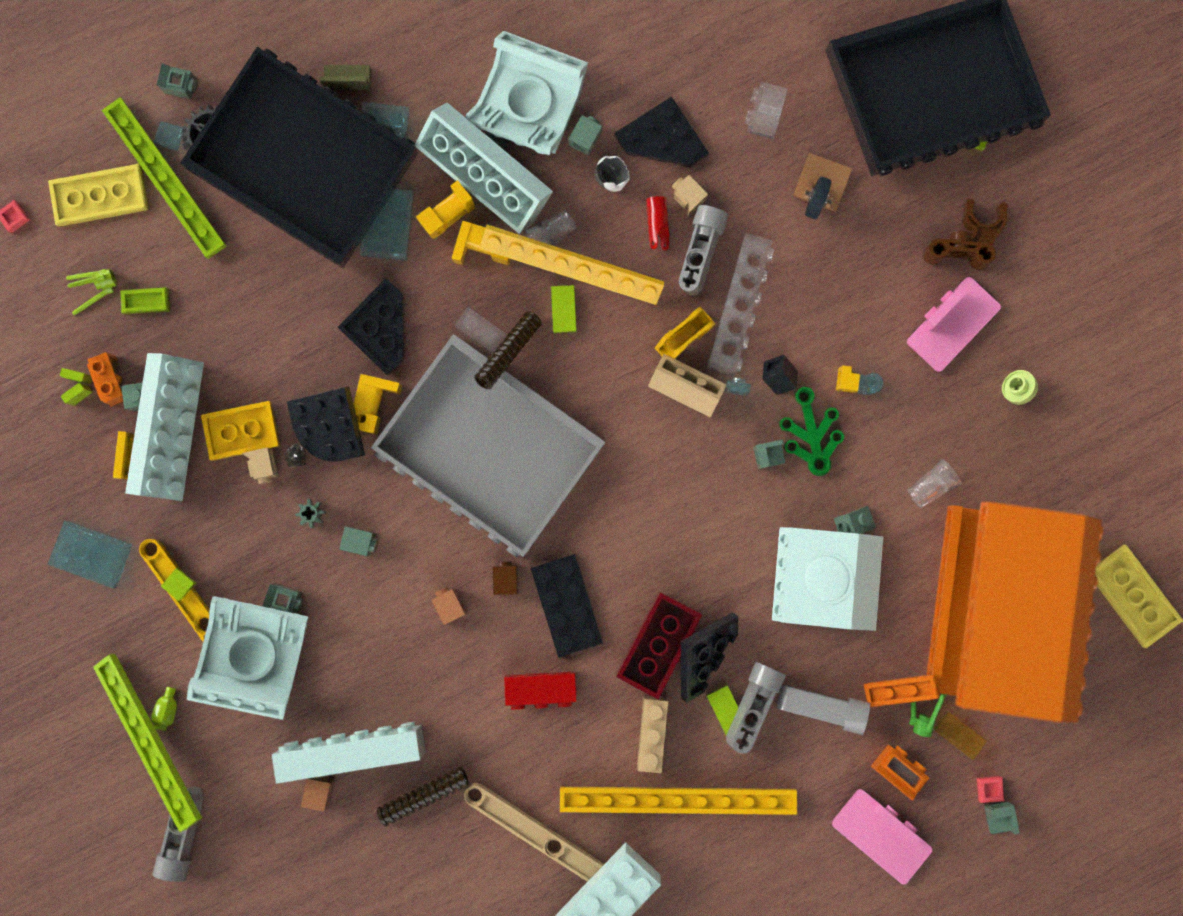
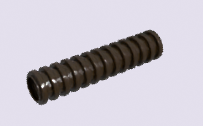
[474,311,542,390]
[377,767,469,827]

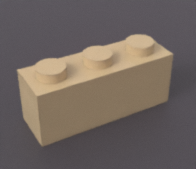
[648,354,727,417]
[637,696,668,773]

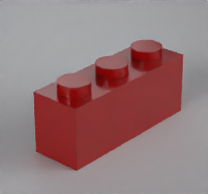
[504,671,577,710]

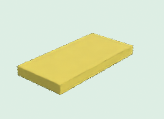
[48,164,149,227]
[1095,545,1183,648]

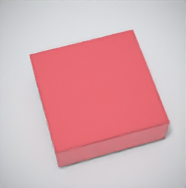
[0,200,30,233]
[977,776,1004,803]

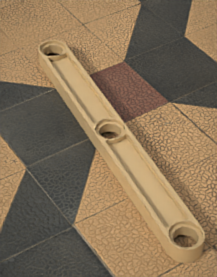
[464,783,645,910]

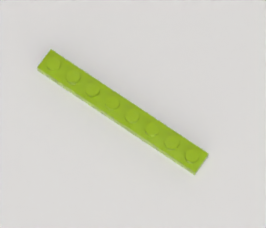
[102,97,227,259]
[93,654,202,832]

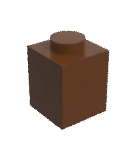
[493,561,518,595]

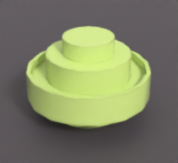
[1002,370,1038,405]

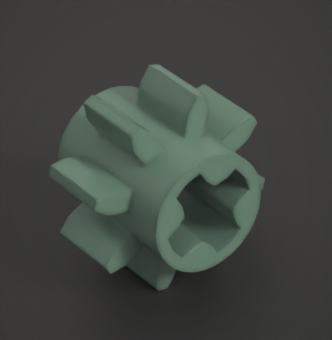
[295,499,326,528]

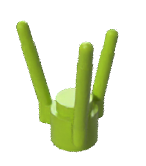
[66,269,117,315]

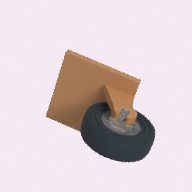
[793,153,852,219]

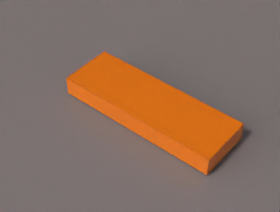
[864,674,940,707]

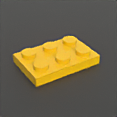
[201,401,280,461]

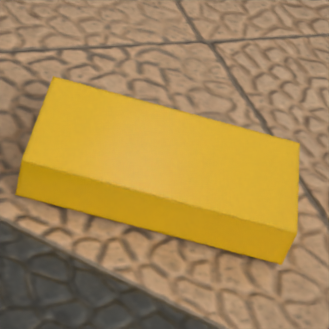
[113,431,134,480]

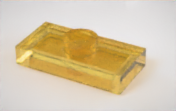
[933,711,987,760]

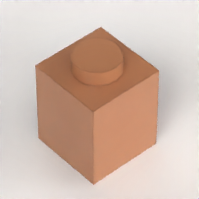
[431,587,467,625]
[301,775,335,812]

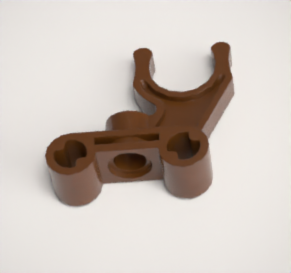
[923,199,1008,270]

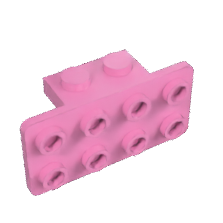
[907,277,1001,372]
[832,789,932,884]

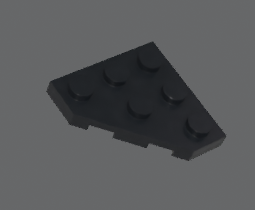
[614,96,709,168]
[337,278,404,376]
[681,612,738,703]

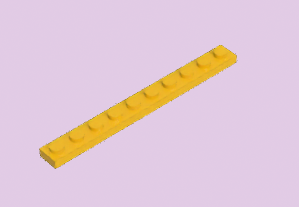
[560,786,797,815]

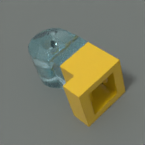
[836,365,883,395]

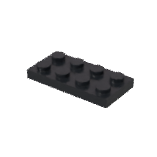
[530,554,603,658]

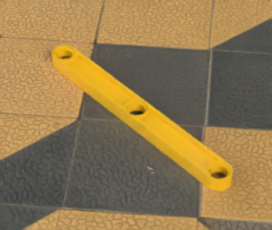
[139,539,210,642]

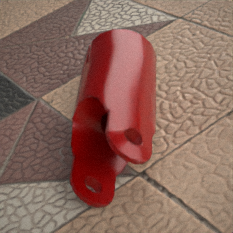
[646,196,670,251]

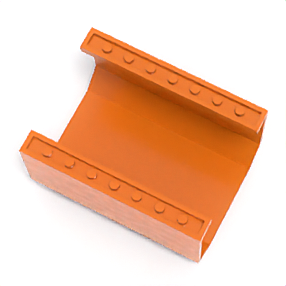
[926,502,1104,723]

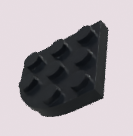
[287,387,365,462]

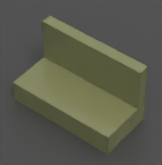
[320,65,371,90]

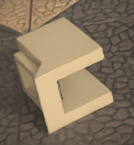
[672,175,708,217]
[242,447,279,484]

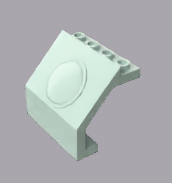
[465,31,588,155]
[772,527,883,631]
[187,596,308,720]

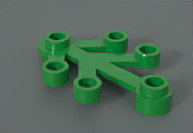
[779,387,844,476]

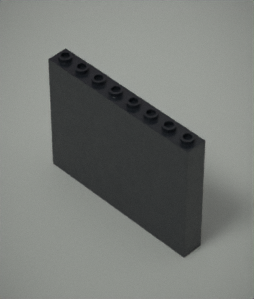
[826,0,1051,176]
[180,46,418,269]

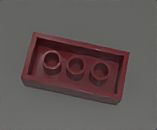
[615,592,702,699]

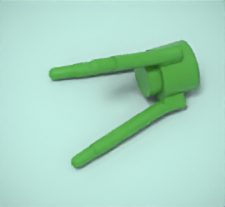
[909,694,947,737]

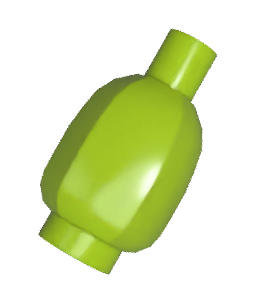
[151,687,177,731]

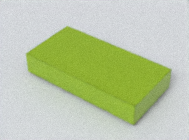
[551,285,576,333]
[120,287,170,314]
[706,685,746,735]

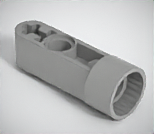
[679,205,729,296]
[726,662,786,754]
[776,685,870,735]
[152,786,204,882]

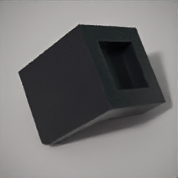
[762,355,798,395]

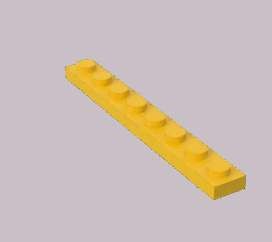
[479,225,664,305]

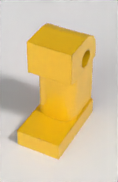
[416,180,475,239]
[452,221,511,265]
[655,306,716,360]
[353,374,402,435]

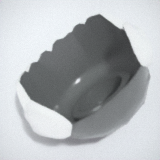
[595,156,630,192]

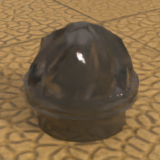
[284,444,308,467]

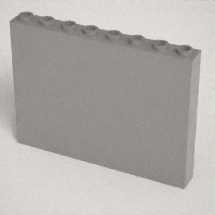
[371,334,605,558]

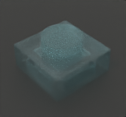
[724,378,751,396]

